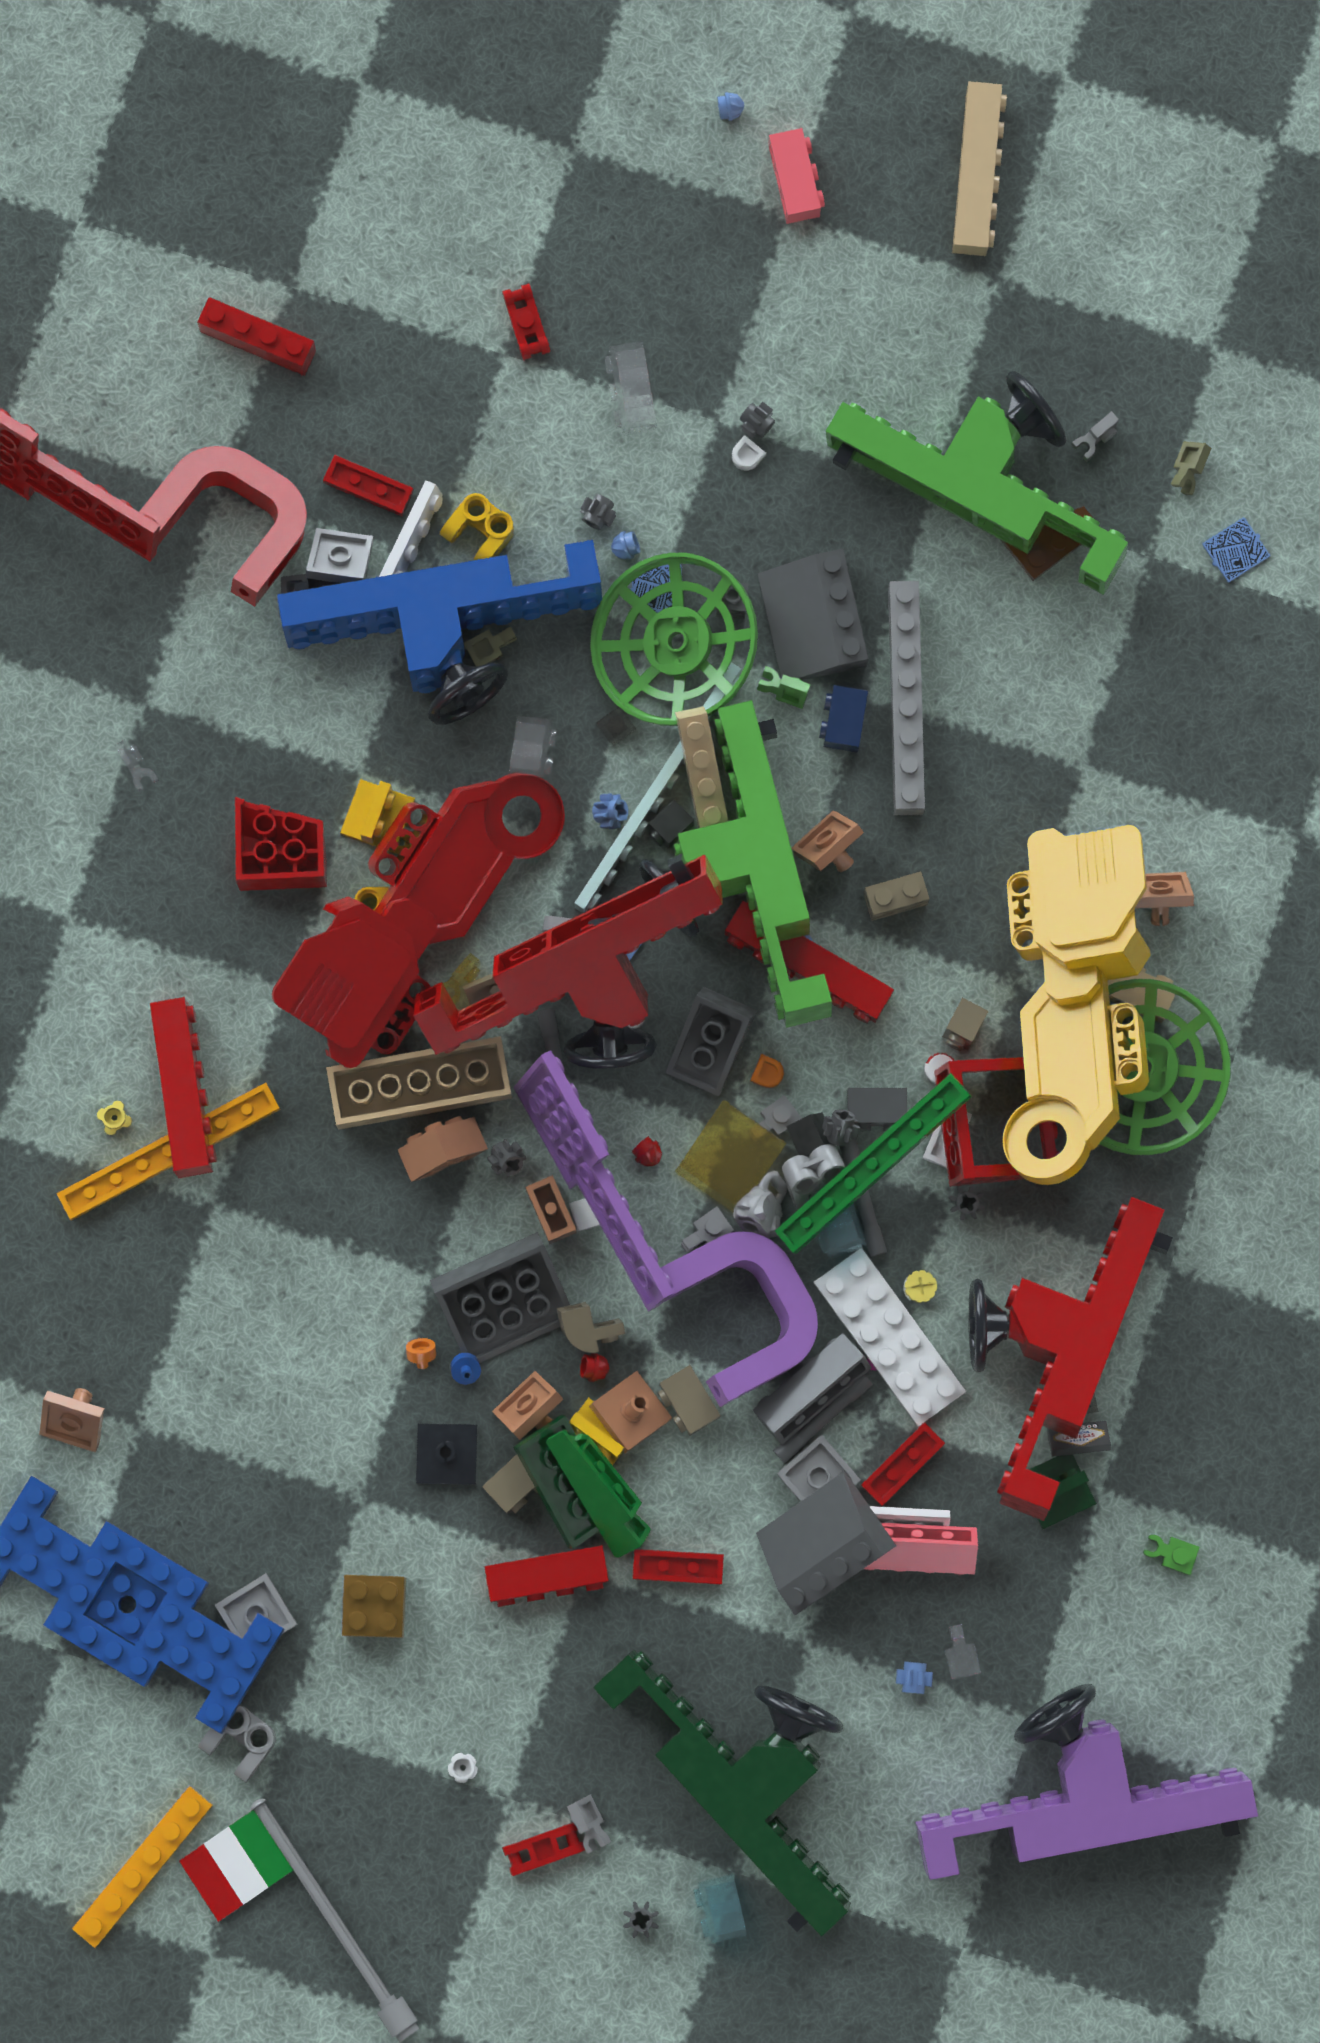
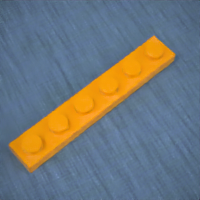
[72,1786,213,1948]

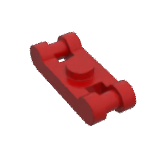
[502,283,550,360]
[502,1822,585,1876]

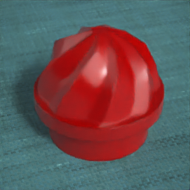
[632,1136,662,1167]
[580,1353,610,1382]

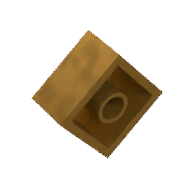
[342,1575,406,1638]

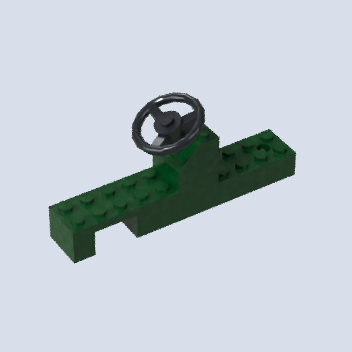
[593,1650,851,1937]

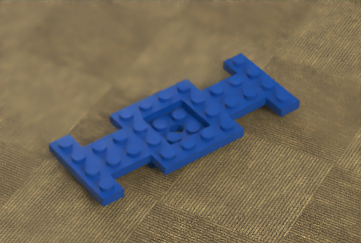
[0,1476,285,1734]

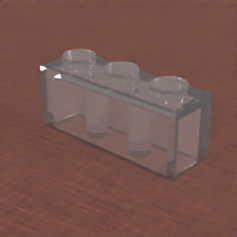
[604,341,657,436]

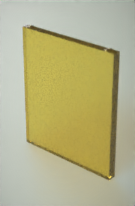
[675,1100,787,1213]

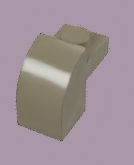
[557,1302,626,1353]

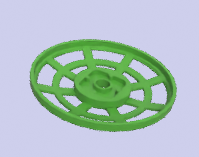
[590,553,758,726]
[1099,979,1231,1155]

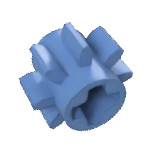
[592,793,628,829]
[896,1662,933,1694]

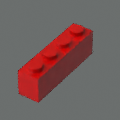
[197,297,316,376]
[484,1545,609,1607]

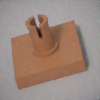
[791,810,864,872]
[1135,872,1194,926]
[492,1371,563,1440]
[589,1371,672,1453]
[39,1388,104,1452]

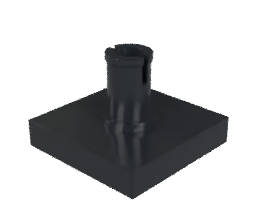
[416,1423,478,1485]

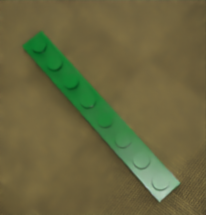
[775,1073,972,1254]

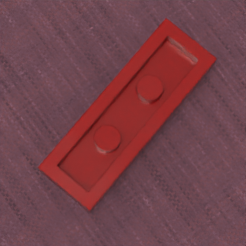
[323,455,414,516]
[861,1422,945,1507]
[633,1549,724,1585]

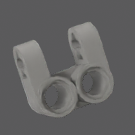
[782,1144,845,1210]
[198,1705,276,1783]

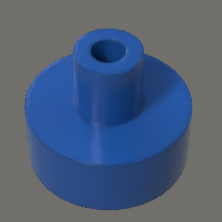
[450,1353,481,1385]

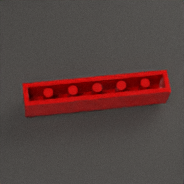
[724,901,894,1024]
[150,997,217,1179]

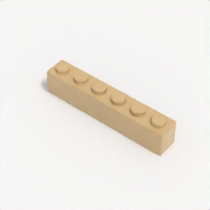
[952,81,1007,256]

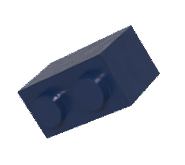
[819,685,868,753]

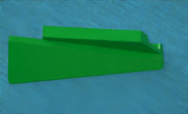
[546,1430,651,1558]

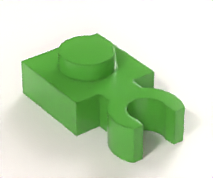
[1143,1535,1200,1575]

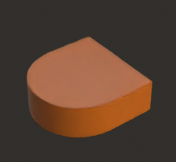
[750,1054,784,1088]

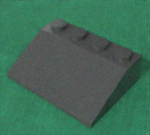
[758,549,868,680]
[429,1232,570,1363]
[756,1471,896,1615]

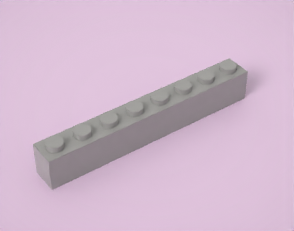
[888,581,925,815]

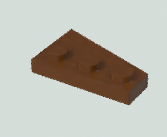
[1000,506,1100,581]

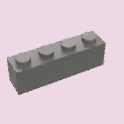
[753,1333,872,1445]

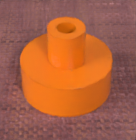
[406,1338,436,1369]

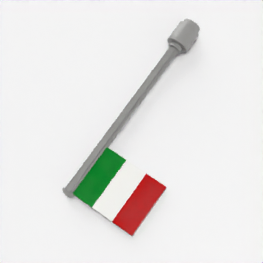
[179,1798,420,2042]

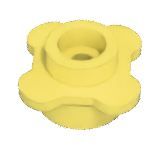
[97,1101,132,1135]

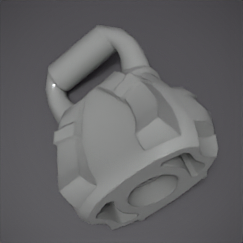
[733,1171,787,1239]

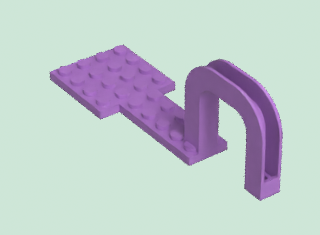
[513,1050,818,1407]

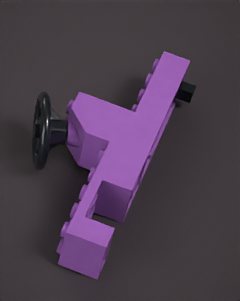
[915,1684,1258,1880]

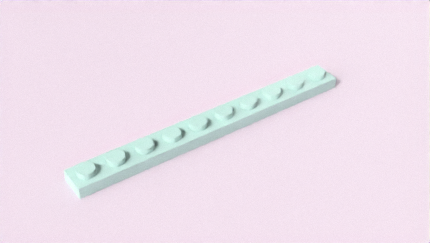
[574,662,741,913]

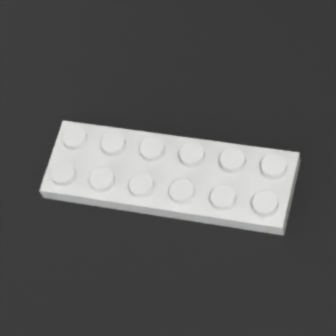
[813,1248,966,1427]

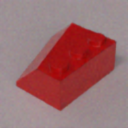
[235,797,327,891]

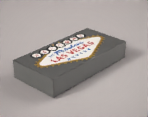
[1047,1421,1111,1457]

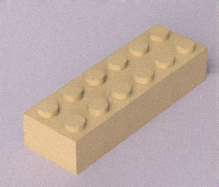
[326,1036,512,1130]

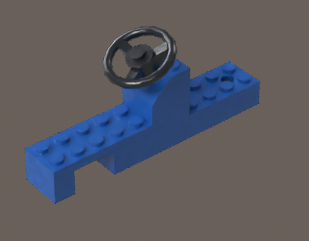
[277,540,602,725]

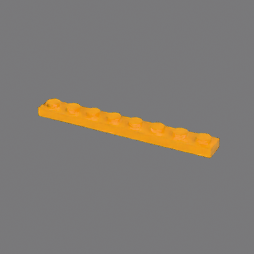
[56,1083,281,1221]

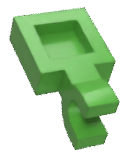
[757,666,811,709]

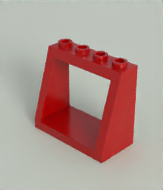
[934,1057,1060,1187]

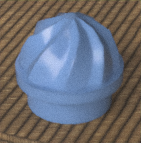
[717,92,744,121]
[611,531,640,559]

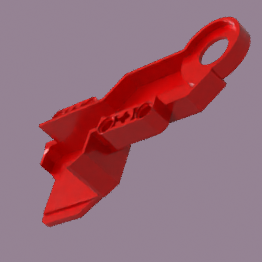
[272,773,565,1068]

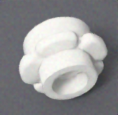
[448,1753,478,1783]

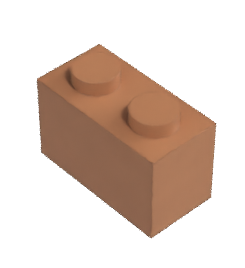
[525,1175,577,1245]

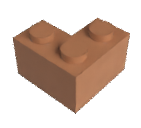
[398,1116,488,1182]

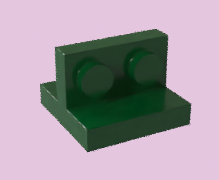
[1029,1454,1097,1530]

